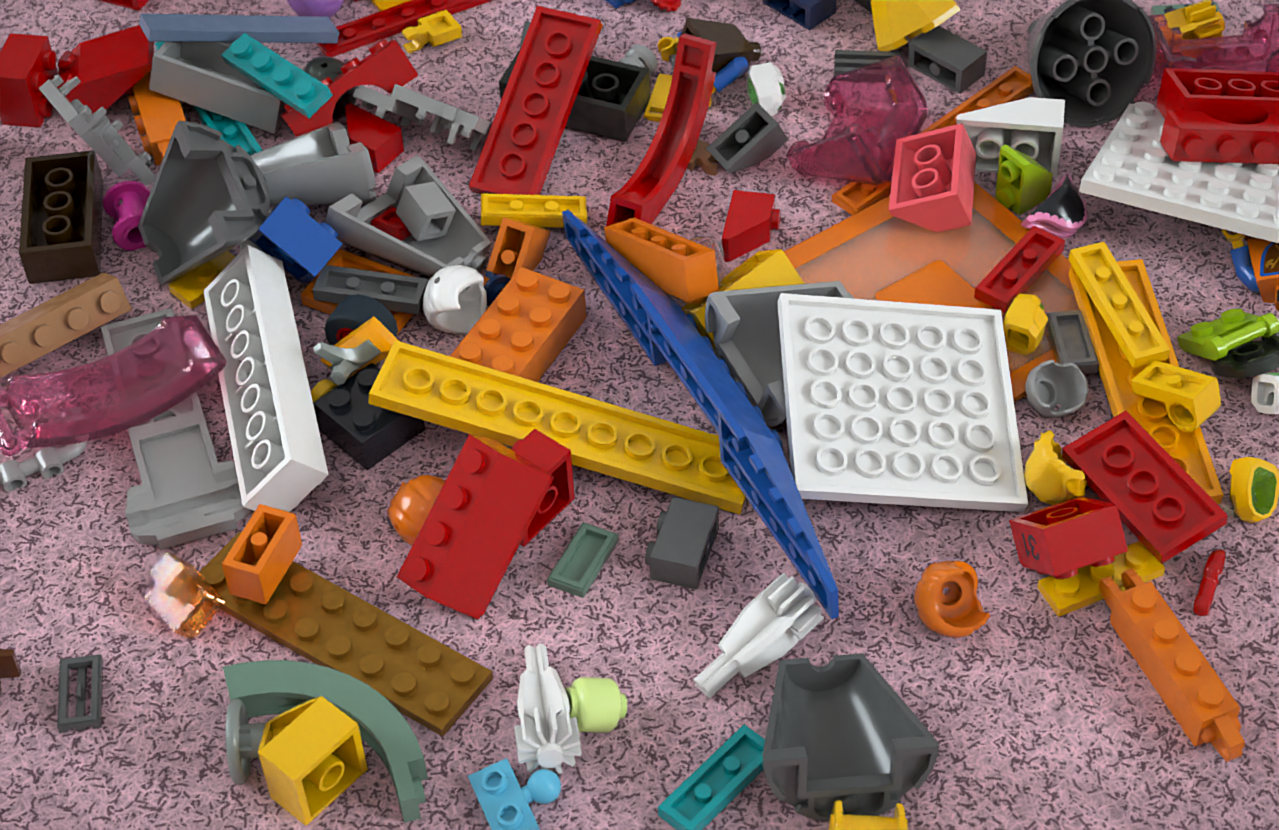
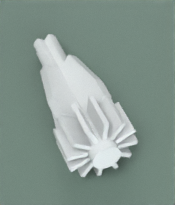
[693,573,824,698]
[514,643,582,774]

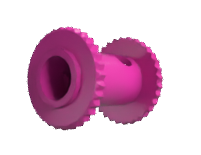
[102,181,150,251]

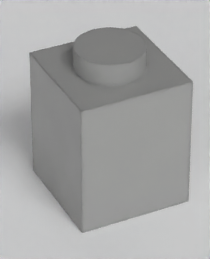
[396,181,456,241]

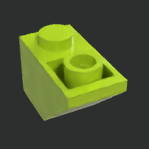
[995,144,1053,216]

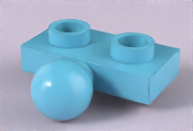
[468,758,561,830]

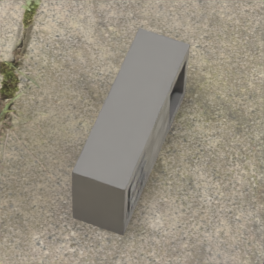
[149,42,304,134]

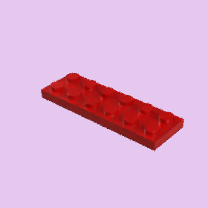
[468,5,602,195]

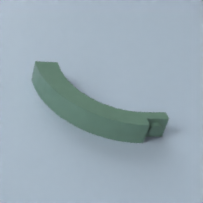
[223,660,428,823]

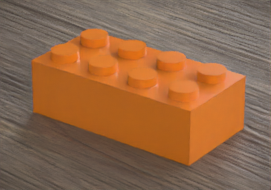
[450,267,587,382]

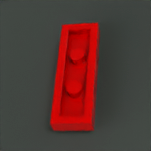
[974,226,1065,314]

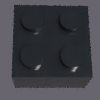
[313,363,425,470]

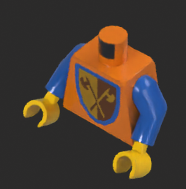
[1222,229,1279,311]

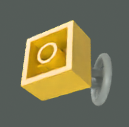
[225,696,368,826]

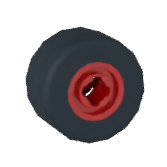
[324,294,398,346]

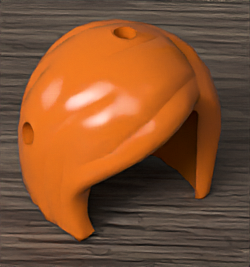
[388,475,445,546]
[914,561,990,638]

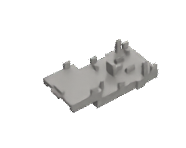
[39,75,156,185]
[353,84,492,151]

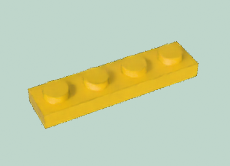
[1068,241,1170,368]

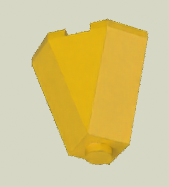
[870,0,960,51]

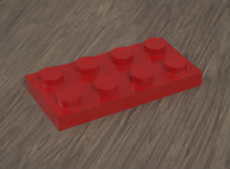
[1062,410,1228,564]

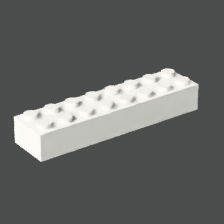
[203,245,329,512]

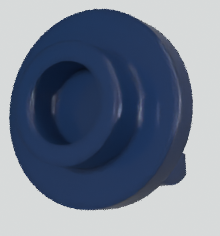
[484,271,511,307]

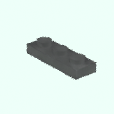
[313,265,428,315]

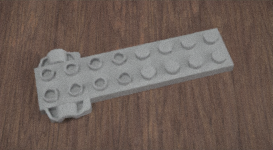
[100,308,252,550]

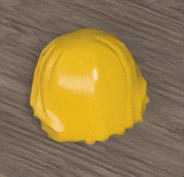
[1024,430,1087,505]

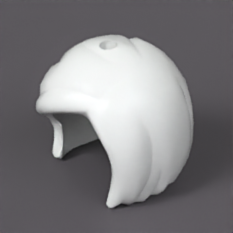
[423,265,487,334]

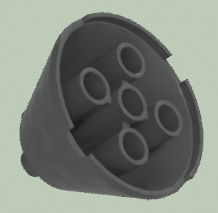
[1027,0,1157,127]

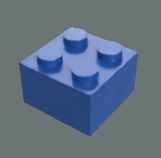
[249,196,342,284]

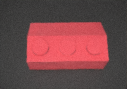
[889,123,976,233]

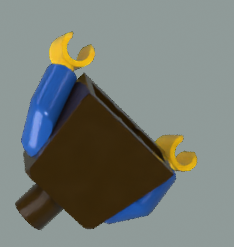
[658,18,761,106]

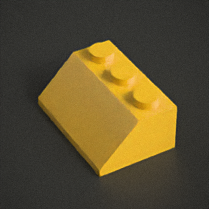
[681,249,805,348]

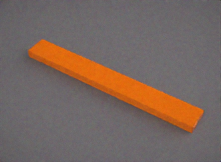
[832,66,1034,215]

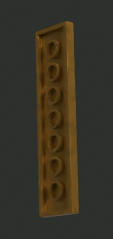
[187,531,493,736]

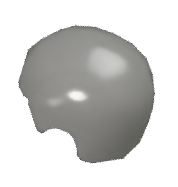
[1025,360,1089,418]

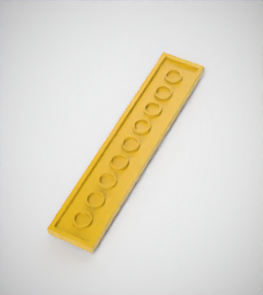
[368,340,746,515]

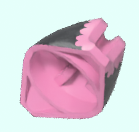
[1020,172,1087,239]

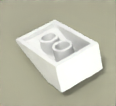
[956,97,1065,177]

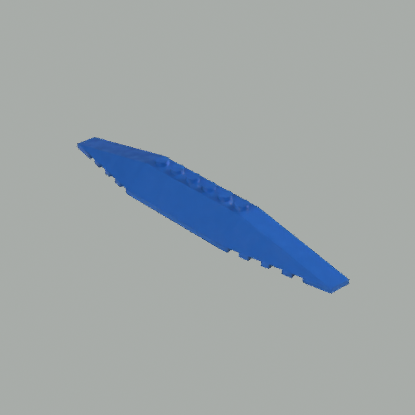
[562,210,839,620]

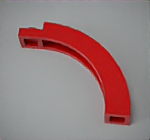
[606,34,716,226]

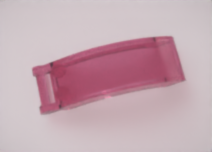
[0,315,227,456]

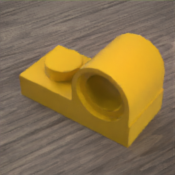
[1131,360,1221,432]

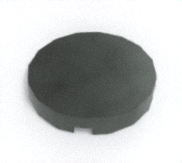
[1210,335,1279,378]

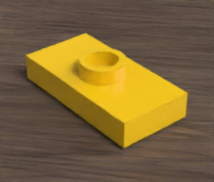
[168,251,235,309]

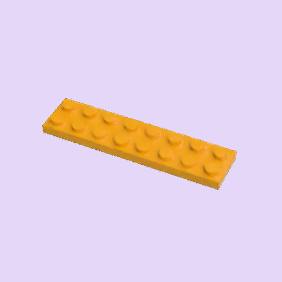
[1069,259,1224,504]

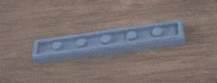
[139,13,339,43]

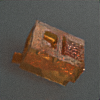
[144,552,225,639]

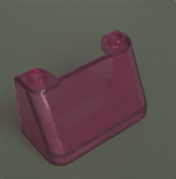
[1148,3,1279,81]
[786,55,928,185]

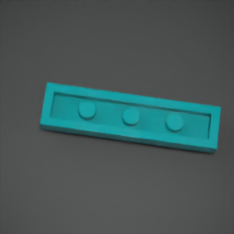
[221,33,333,118]

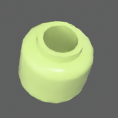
[565,677,627,733]

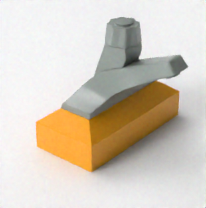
[313,316,399,385]

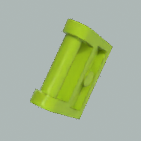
[1177,309,1279,361]

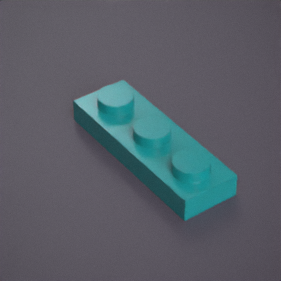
[658,724,765,830]

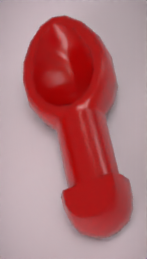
[1193,549,1226,617]

